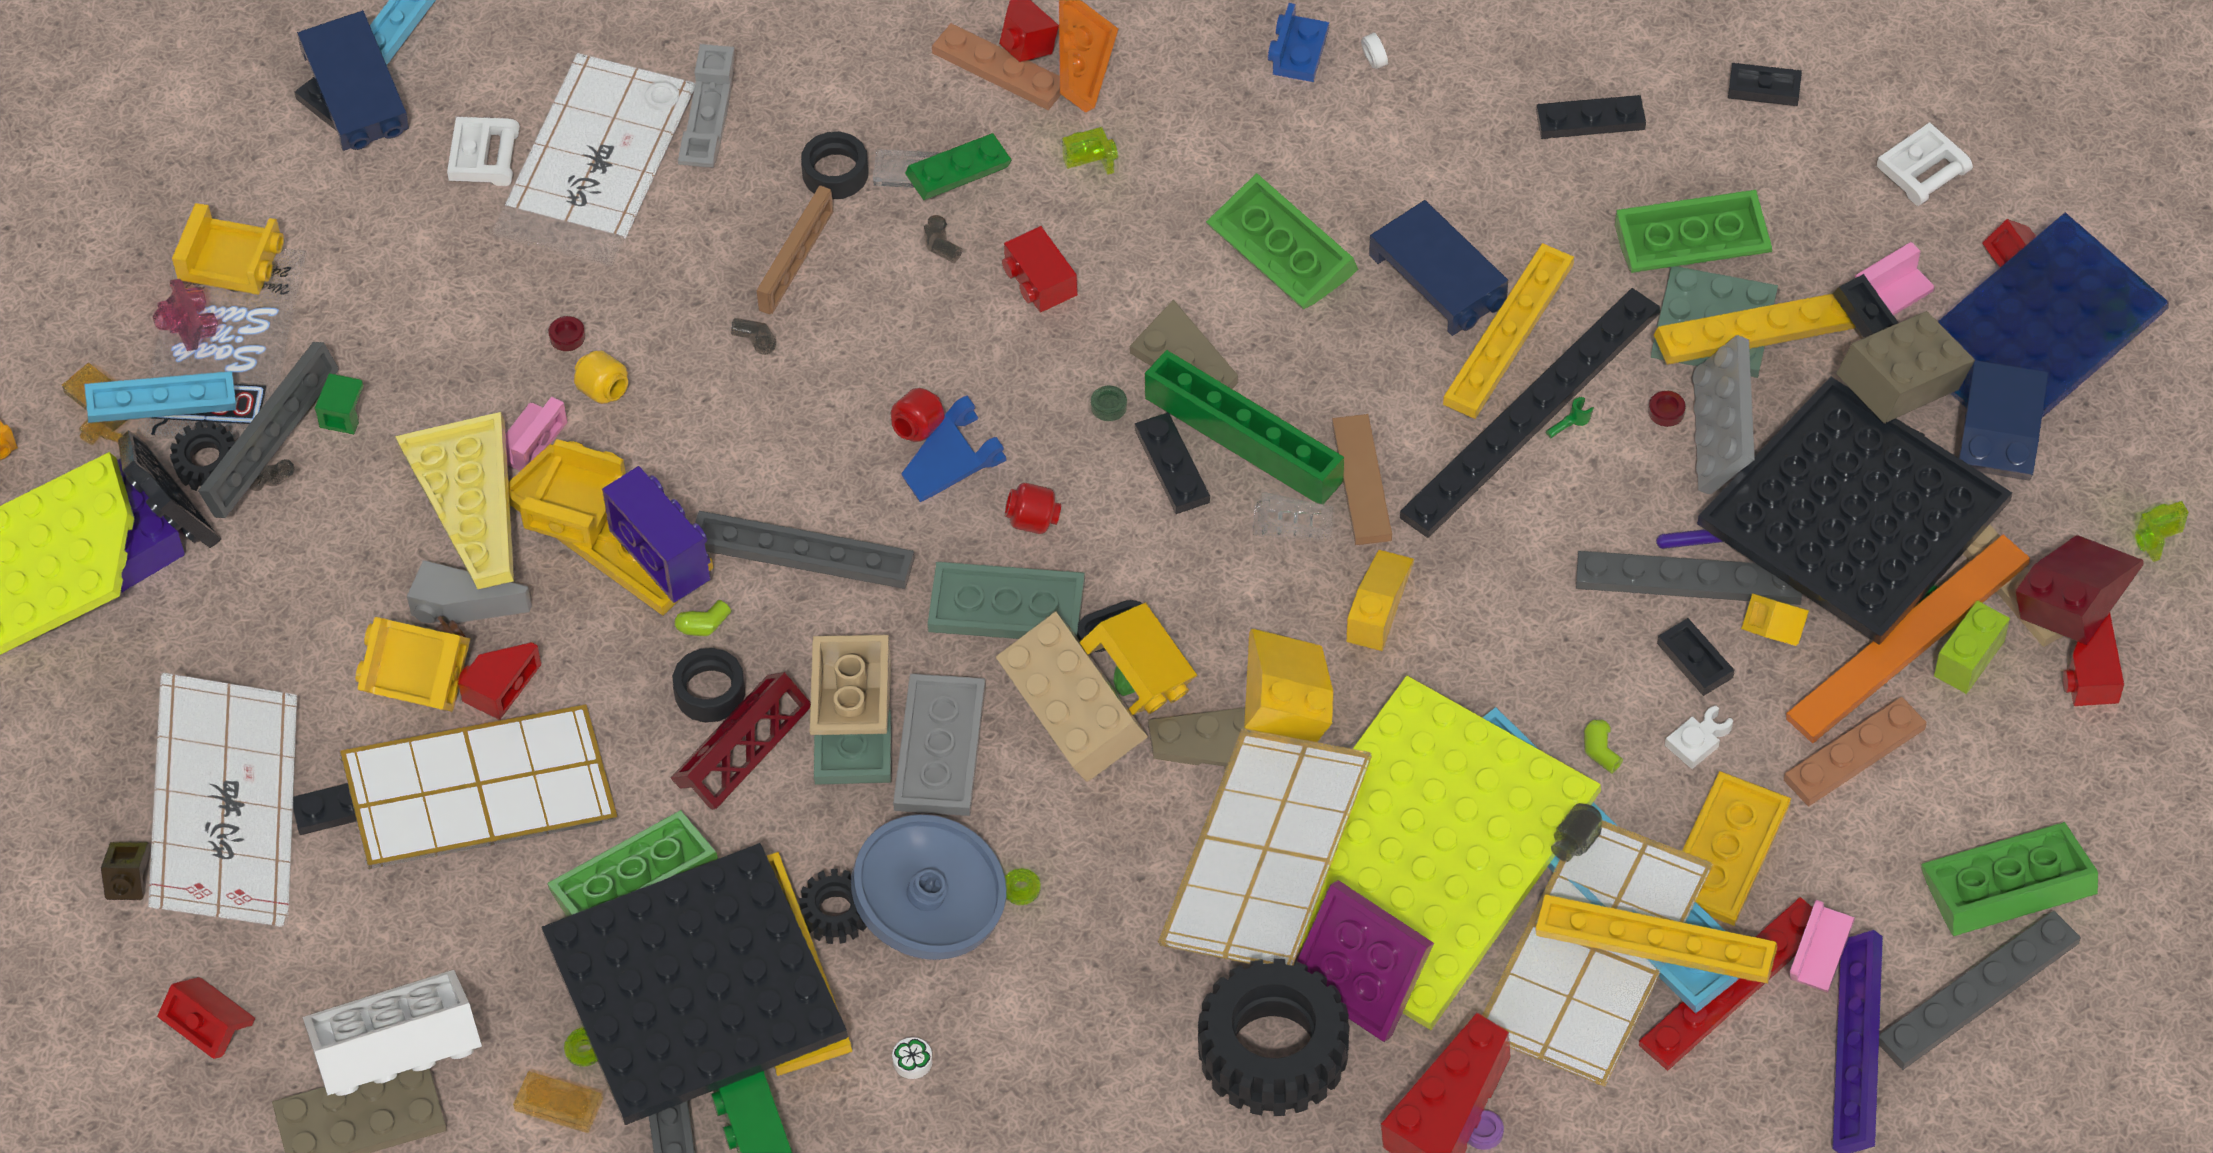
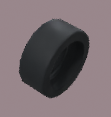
[801,131,868,200]
[672,648,746,723]

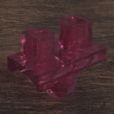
[153,279,218,351]

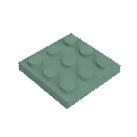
[1651,266,1778,378]

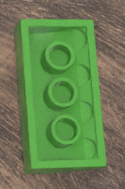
[1206,173,1359,310]
[1614,190,1772,273]
[547,810,718,917]
[1921,822,2098,936]

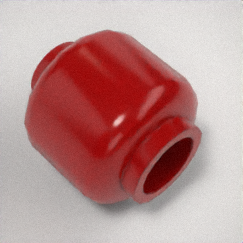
[890,388,945,442]
[1004,483,1061,534]

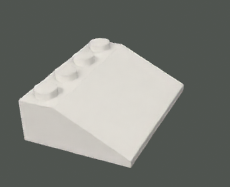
[303,970,482,1096]

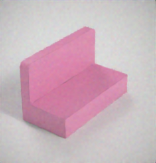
[1855,242,1934,315]
[506,396,567,471]
[1790,900,1855,993]

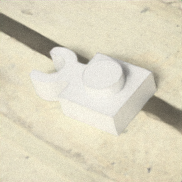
[1665,706,1733,769]

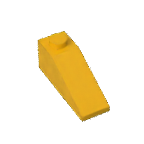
[1346,550,1414,651]

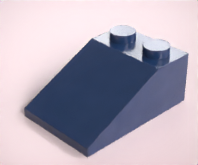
[1958,360,2048,481]

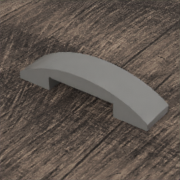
[678,44,735,168]

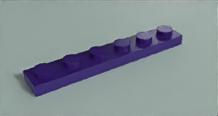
[1832,930,1883,1153]

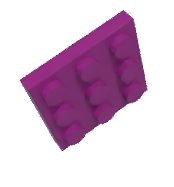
[1297,880,1434,1042]

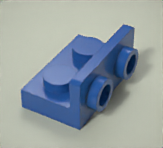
[1268,3,1329,82]

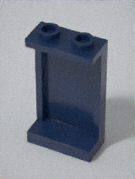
[297,10,409,151]
[1369,200,1509,336]

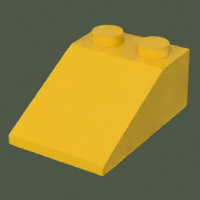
[1244,629,1333,745]

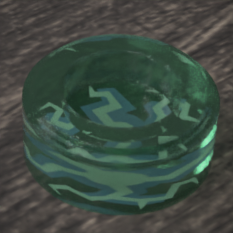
[1091,385,1127,422]

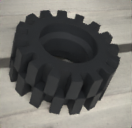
[170,421,235,491]
[799,869,867,944]

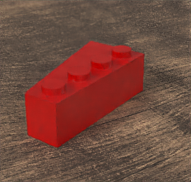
[1381,1013,1511,1153]

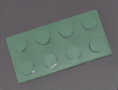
[927,562,1085,639]

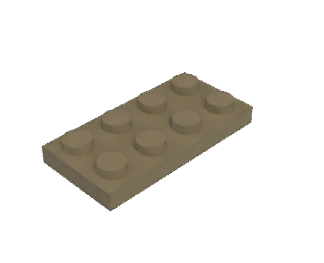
[272,1068,447,1153]

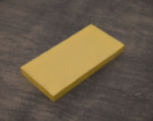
[1681,771,1791,926]

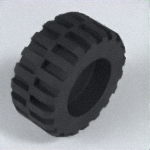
[1198,958,1350,1117]

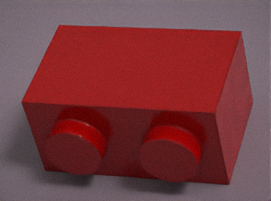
[1002,226,1078,313]

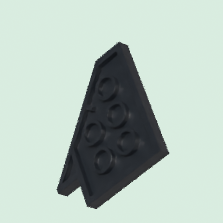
[118,430,221,548]

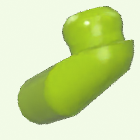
[674,600,731,636]
[1584,720,1623,774]

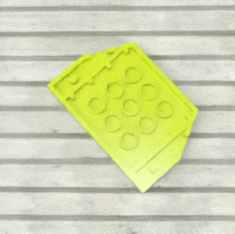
[0,452,134,655]

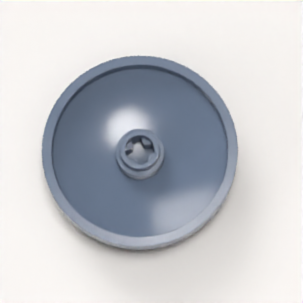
[851,815,1006,960]

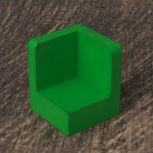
[315,373,364,435]

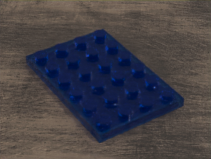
[1938,212,2169,418]

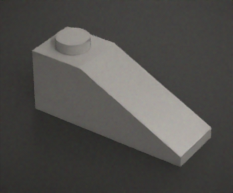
[407,560,532,624]

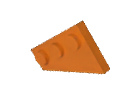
[1059,0,1119,112]

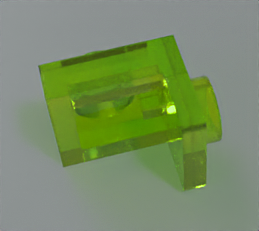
[1062,127,1118,175]
[2135,501,2189,562]

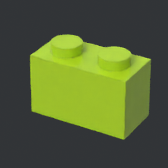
[1934,600,2010,694]

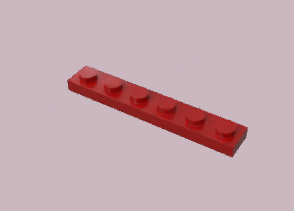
[1639,897,1813,1071]

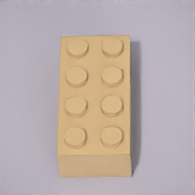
[996,611,1148,782]

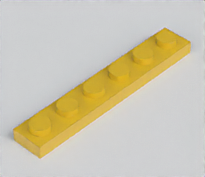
[1443,243,1574,419]
[1653,294,1856,365]
[1535,894,1777,984]

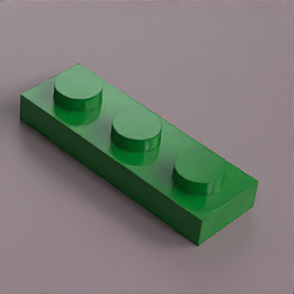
[905,133,1012,201]

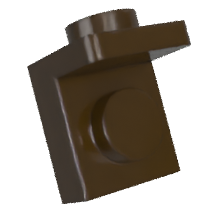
[101,842,150,900]

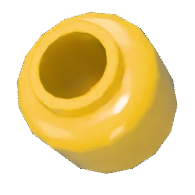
[574,350,628,404]

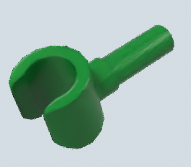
[1546,397,1594,438]

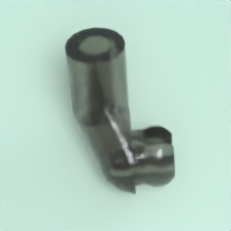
[923,215,962,264]
[731,318,776,355]
[249,459,295,491]

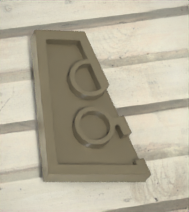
[1130,299,1238,389]
[1148,707,1266,770]

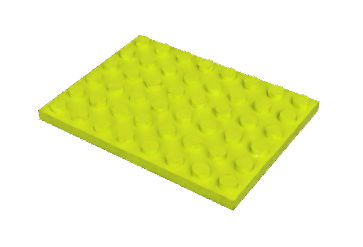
[1294,676,1601,1030]

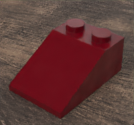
[2016,535,2144,645]

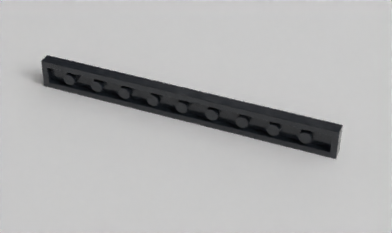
[1400,288,1660,538]

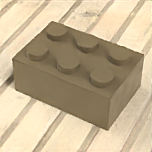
[1836,311,1975,423]

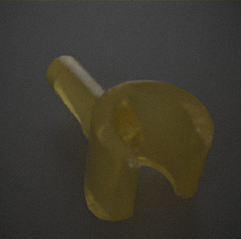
[79,419,123,445]

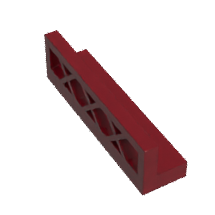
[670,672,811,810]

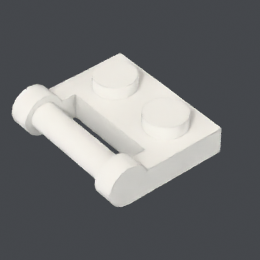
[447,117,520,186]
[1877,122,1973,206]

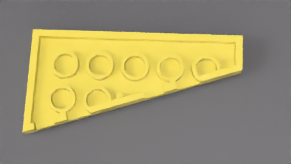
[395,412,514,589]

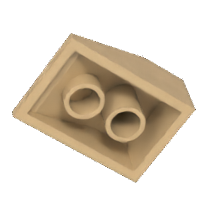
[810,635,891,735]

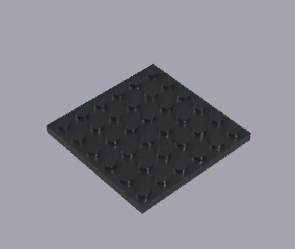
[1697,377,2013,645]
[541,843,848,1125]

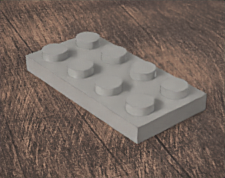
[1693,335,1755,494]
[893,674,986,816]

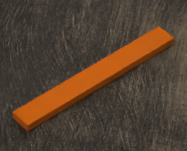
[1786,534,2030,744]

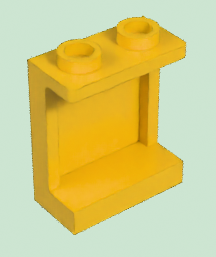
[172,203,284,295]
[520,439,626,549]
[1079,602,1198,715]
[355,616,470,712]

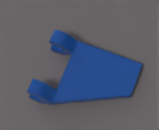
[901,395,1007,502]

